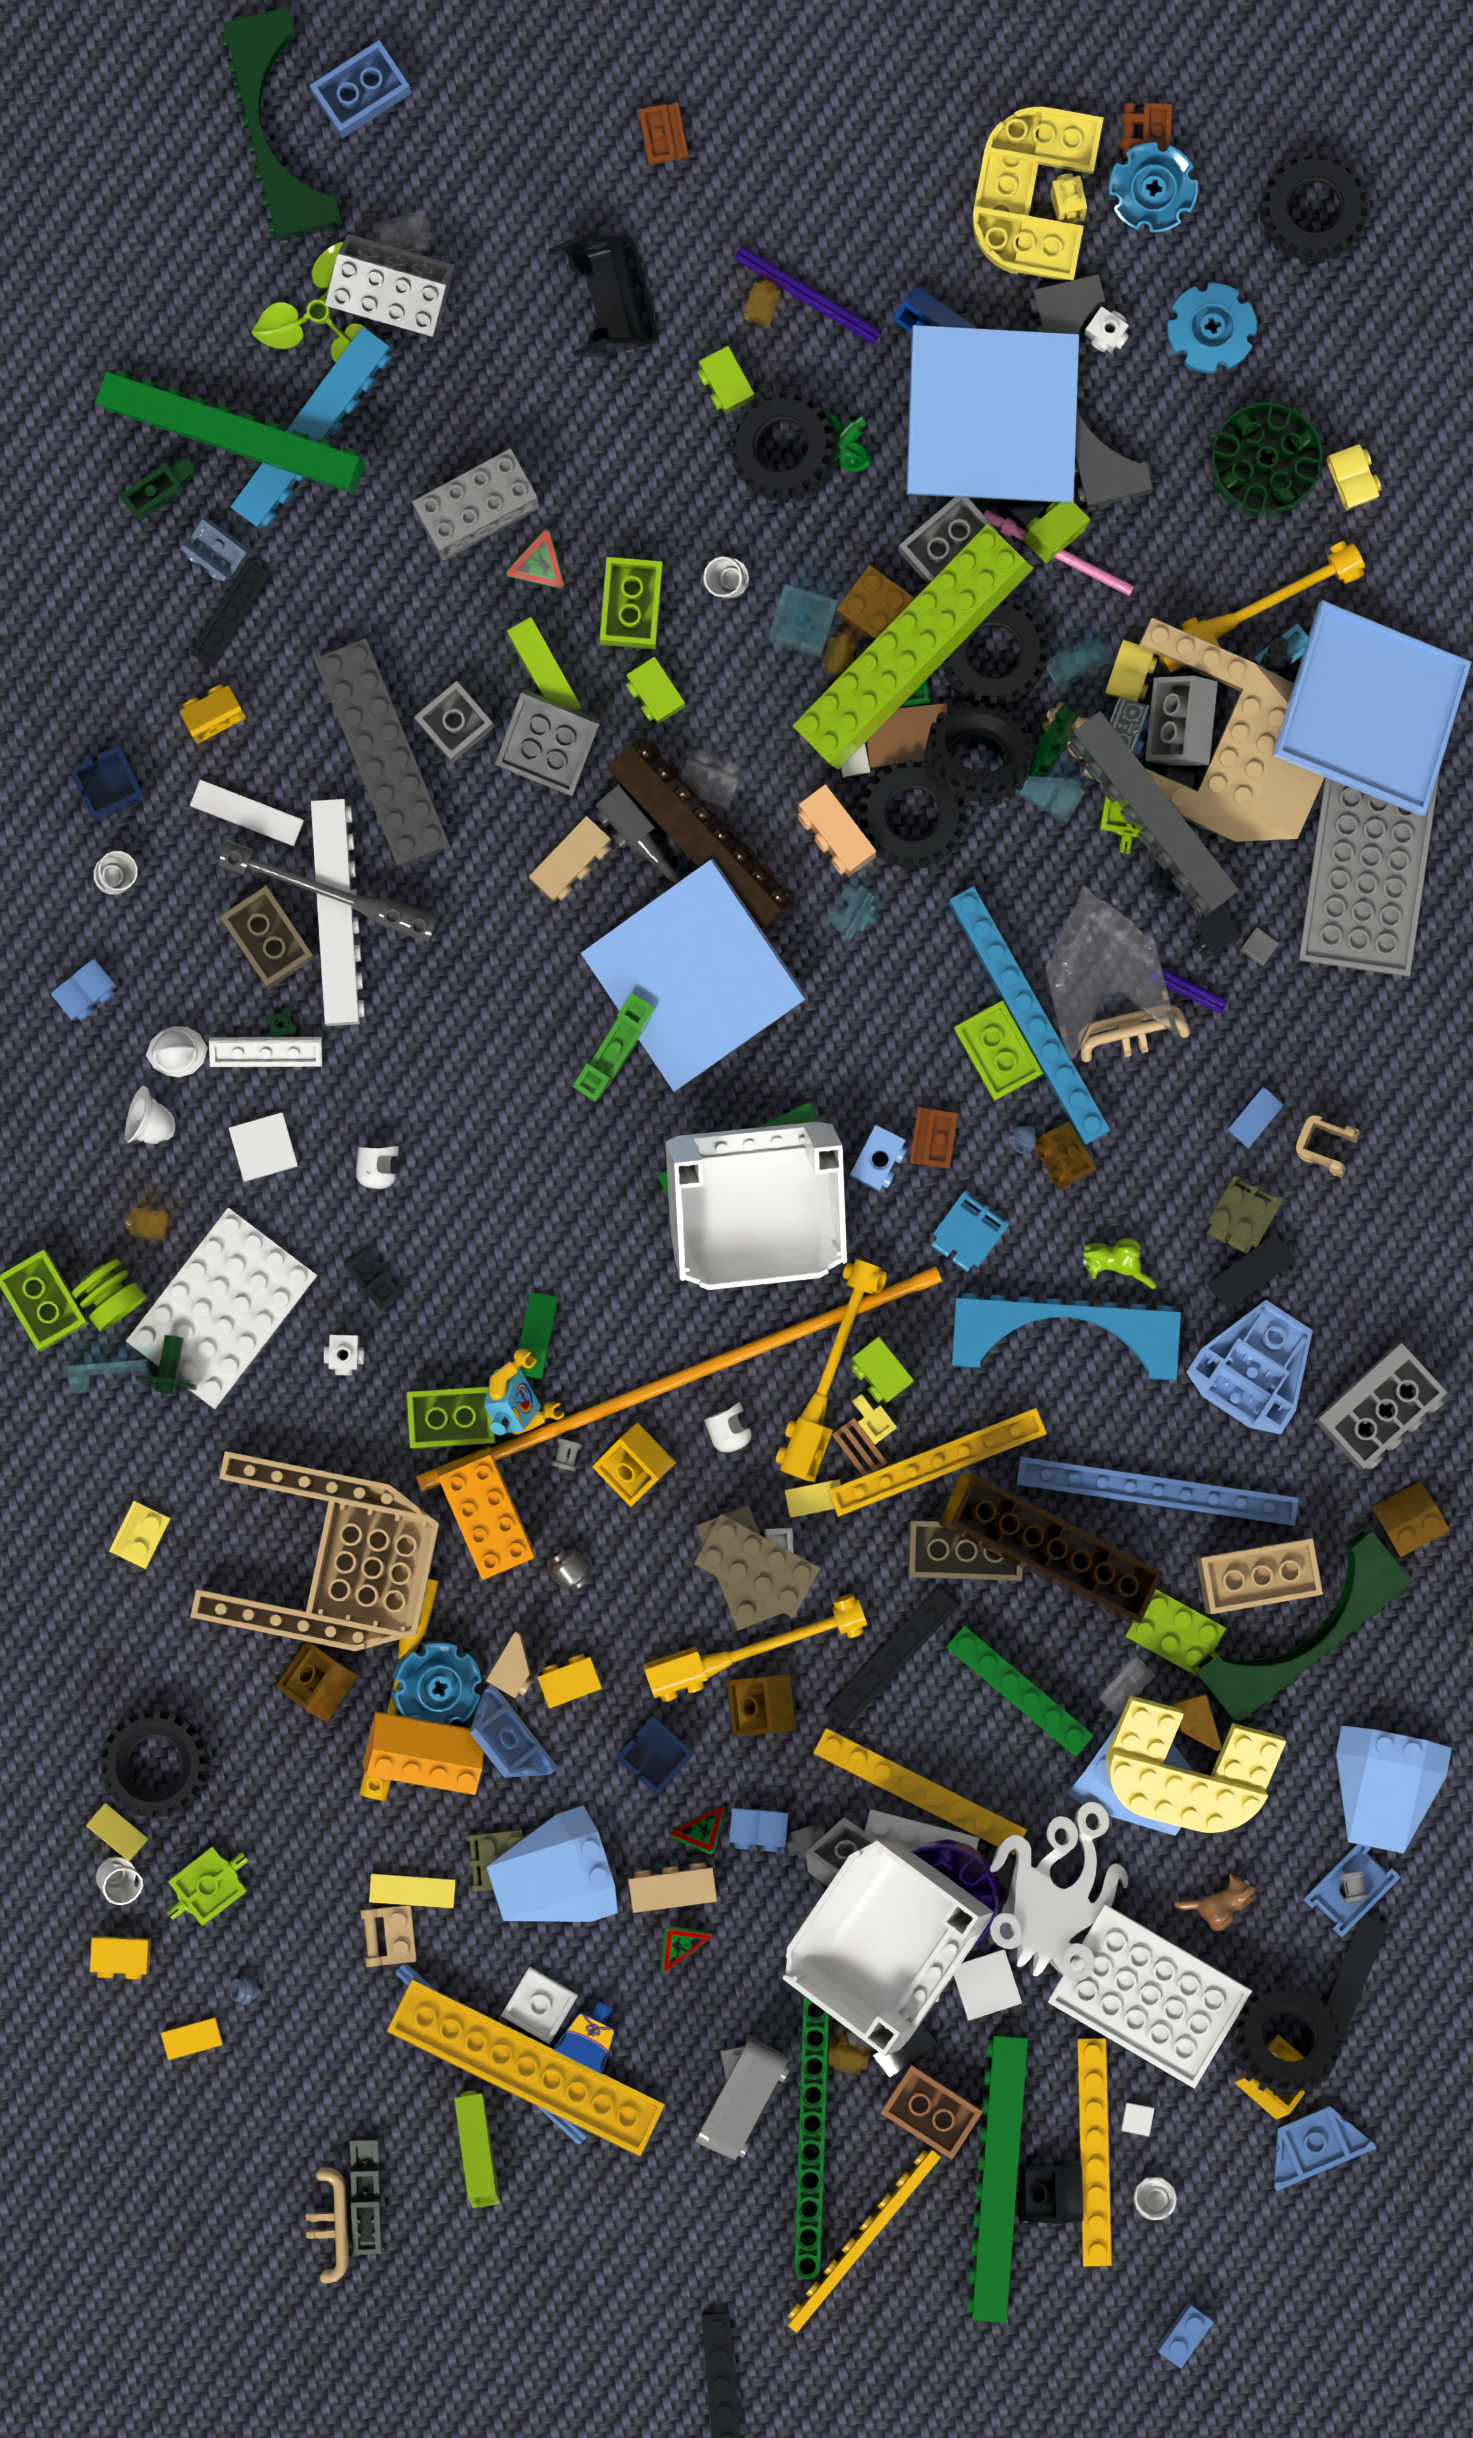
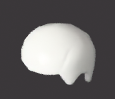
[1133,2177,1177,2220]

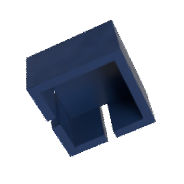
[69,745,146,823]
[615,1715,695,1796]

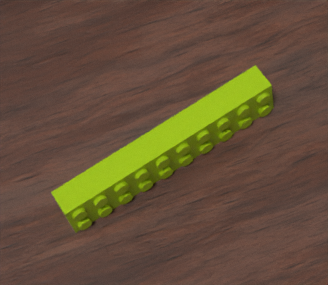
[793,524,1034,770]

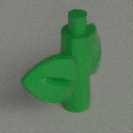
[823,410,871,472]

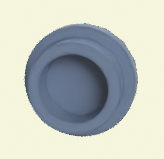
[1009,1126,1037,1154]
[230,1976,261,2005]

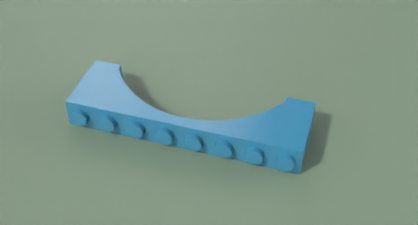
[951,1293,1181,1380]

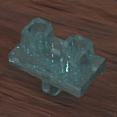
[828,885,878,940]

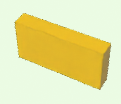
[161,2017,223,2060]

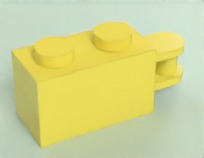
[1050,174,1087,223]

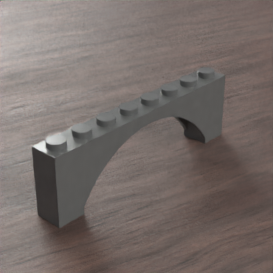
[1029,274,1153,509]

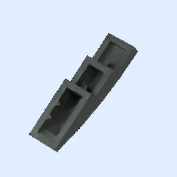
[350,2136,382,2255]

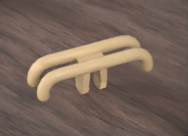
[1076,1004,1190,1062]
[306,2167,349,2284]

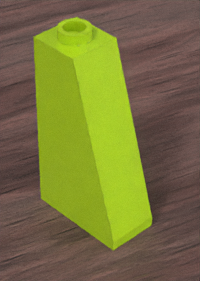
[507,617,583,712]
[454,2091,500,2208]

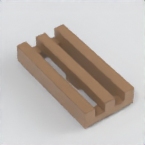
[832,1418,887,1476]

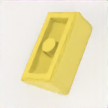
[86,1803,149,1861]

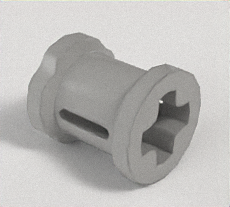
[551,1438,582,1472]
[1340,1871,1369,1903]

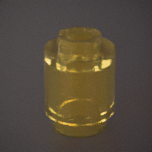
[822,633,856,676]
[827,2042,869,2075]

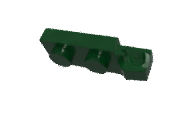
[1028,704,1080,776]

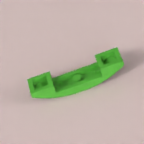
[572,992,656,1102]

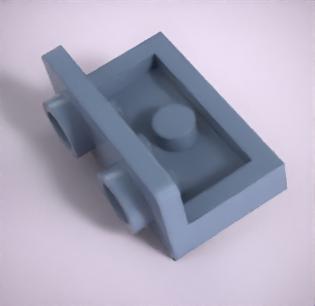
[180,517,250,581]

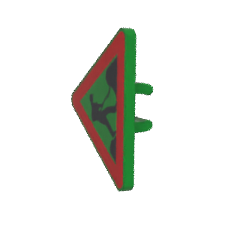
[505,529,564,588]
[669,1805,726,1854]
[660,1926,713,1972]

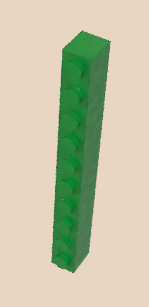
[95,371,366,494]
[967,2034,1028,2323]

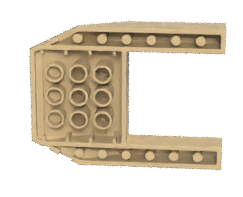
[1082,618,1325,842]
[191,1451,439,1651]

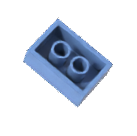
[309,40,412,139]

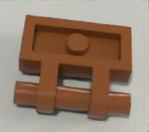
[1120,103,1172,160]

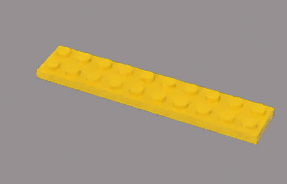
[386,1980,665,2156]

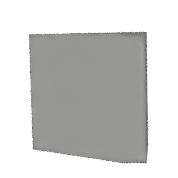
[1240,927,1279,966]

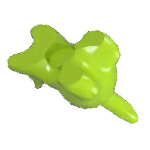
[1083,1238,1156,1289]

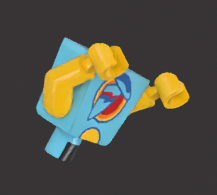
[484,1349,565,1435]

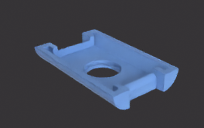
[1303,1844,1401,1937]

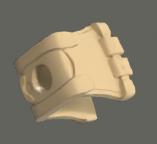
[1296,1115,1360,1178]

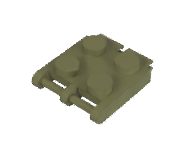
[1208,1175,1282,1253]
[466,1830,528,1892]

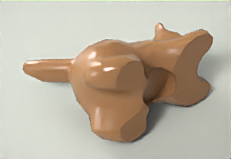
[1174,1873,1257,1931]

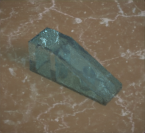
[1015,776,1085,824]

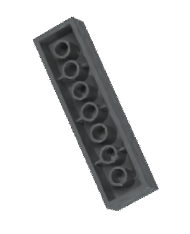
[314,638,451,869]
[1068,711,1239,917]

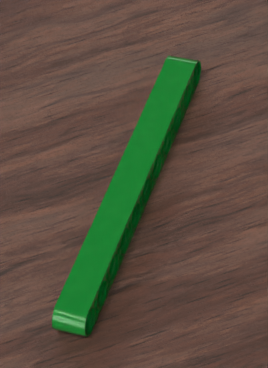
[795,1995,829,2279]

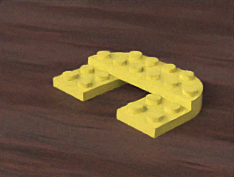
[972,107,1104,281]
[1106,1695,1286,1833]

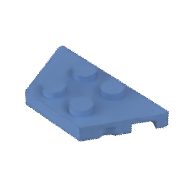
[470,1684,558,1778]
[1274,2105,1376,2191]

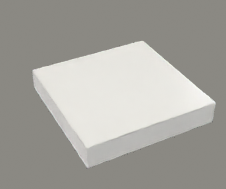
[229,1113,298,1182]
[954,1949,1022,2021]
[501,1967,578,2045]

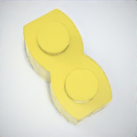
[1326,444,1382,510]
[1104,640,1158,702]

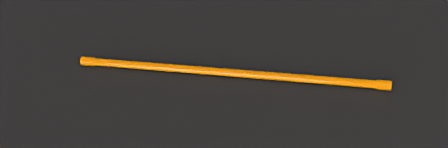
[416,1266,942,1492]

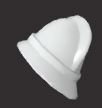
[146,1026,208,1077]
[125,1085,175,1144]

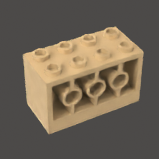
[1196,1539,1323,1614]

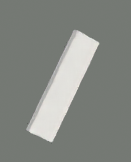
[190,780,304,847]
[209,1037,322,1067]

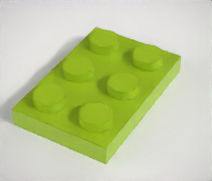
[953,1000,1043,1101]
[1125,1589,1226,1677]

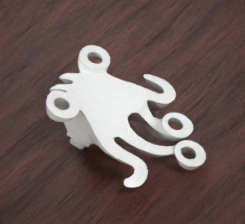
[990,1802,1128,1980]

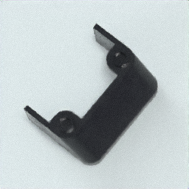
[548,235,658,357]

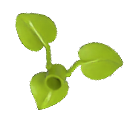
[252,242,370,363]

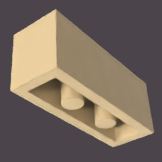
[529,816,611,902]
[629,1862,717,1913]

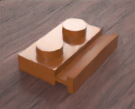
[638,102,688,166]
[909,1107,958,1169]

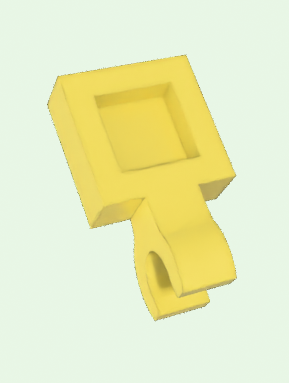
[852,1394,897,1445]

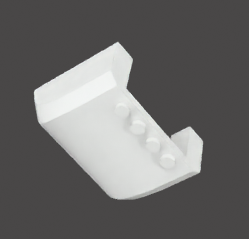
[666,1122,847,1290]
[783,1840,994,2056]

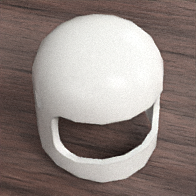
[703,557,749,598]
[94,851,137,895]
[356,1146,399,1189]
[704,1402,751,1453]
[96,1857,143,1905]

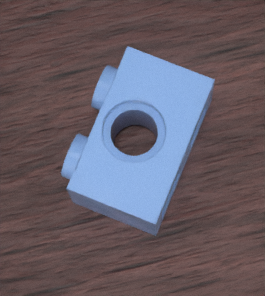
[850,1125,908,1191]

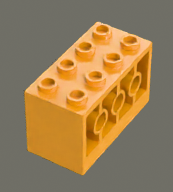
[437,1446,534,1580]

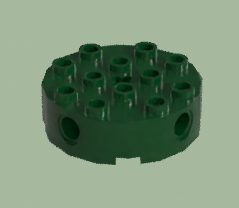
[1209,402,1323,518]

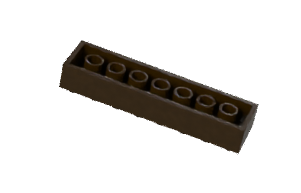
[607,739,796,931]
[939,1473,1163,1623]

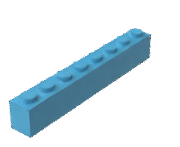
[231,327,392,529]

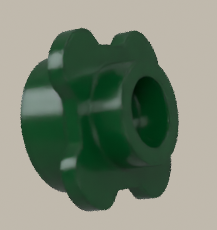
[265,1009,296,1037]

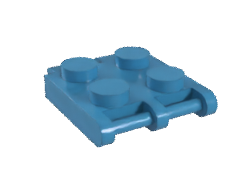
[932,1189,1011,1272]

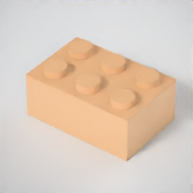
[797,784,876,877]

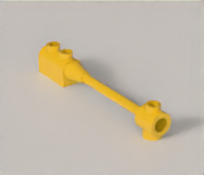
[1158,541,1365,676]
[776,1259,887,1482]
[359,1578,439,1801]
[643,1594,867,1702]

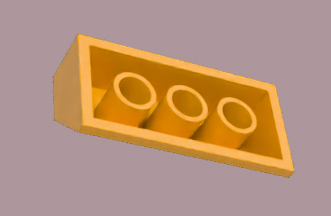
[362,1711,483,1795]

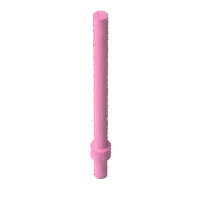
[984,509,1134,596]

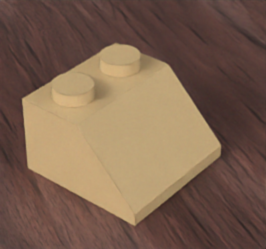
[486,1631,533,1698]

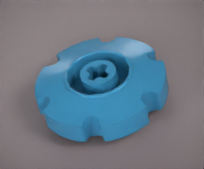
[1108,142,1198,232]
[1167,283,1257,374]
[391,1641,481,1725]

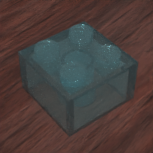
[768,584,838,658]

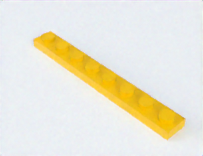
[828,1408,1047,1517]
[813,1728,1027,1855]
[1077,2038,1112,2267]
[787,2147,941,2333]

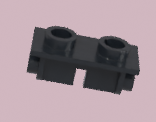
[1260,637,1293,671]

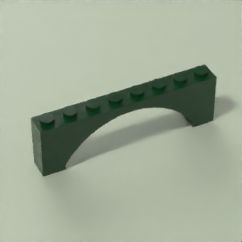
[221,7,343,242]
[1191,1526,1412,1724]

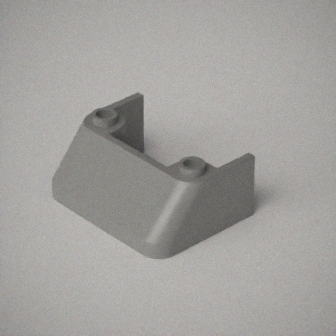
[695,2035,791,2160]

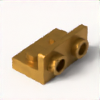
[1035,1121,1097,1190]

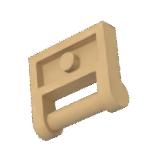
[360,1905,417,1967]

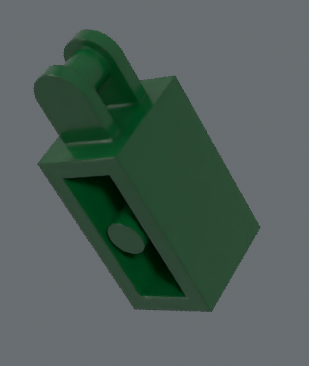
[120,459,196,523]

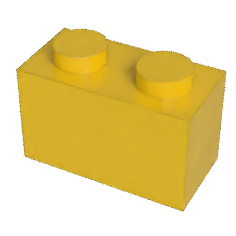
[538,1654,602,1709]
[90,1936,151,1979]

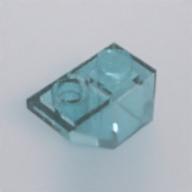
[1045,637,1112,688]

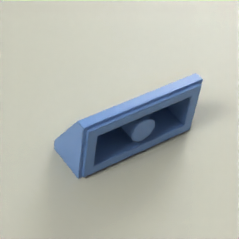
[1227,1087,1284,1148]

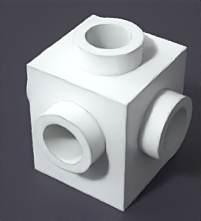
[1084,306,1129,353]
[324,1335,364,1375]

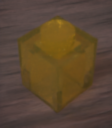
[744,281,781,328]
[126,1207,169,1242]

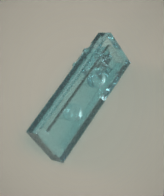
[62,1359,150,1393]

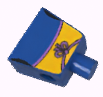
[554,2001,616,2074]

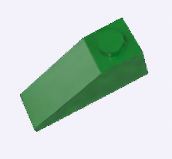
[519,1292,558,1380]

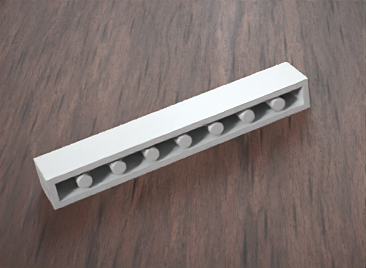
[311,799,365,1026]

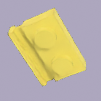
[109,1501,171,1569]

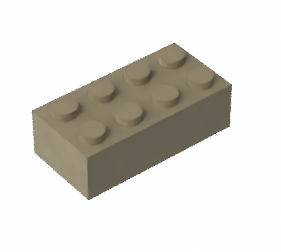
[696,1505,783,1631]
[694,1514,820,1618]
[908,1521,1022,1581]

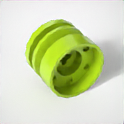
[71,1259,147,1332]

